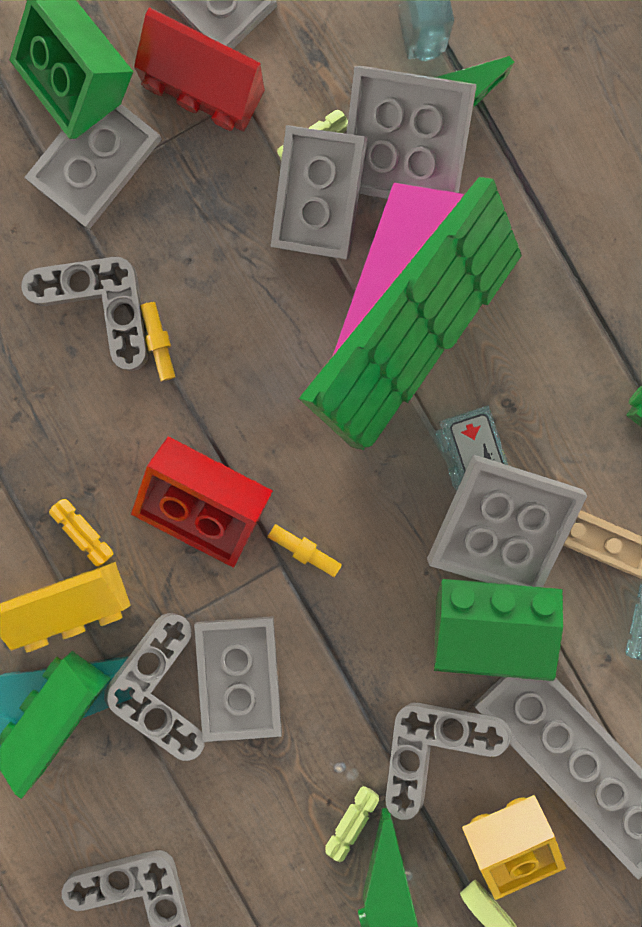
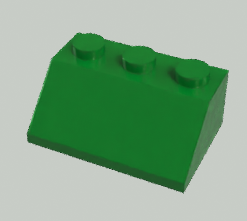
[9,0,134,139]
[434,579,563,681]
[0,651,111,799]

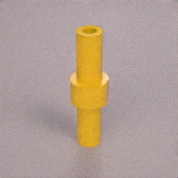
[140,302,176,382]
[268,524,342,577]

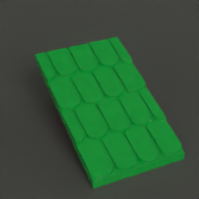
[298,177,522,450]

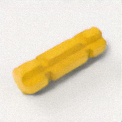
[49,499,113,567]

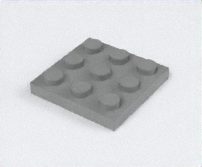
[347,66,477,199]
[427,454,587,587]

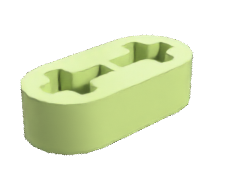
[460,880,517,927]

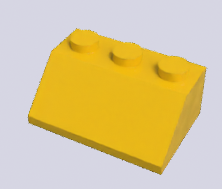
[0,562,131,653]

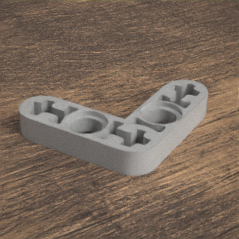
[21,257,148,371]
[104,613,205,761]
[386,703,512,820]
[62,850,191,927]

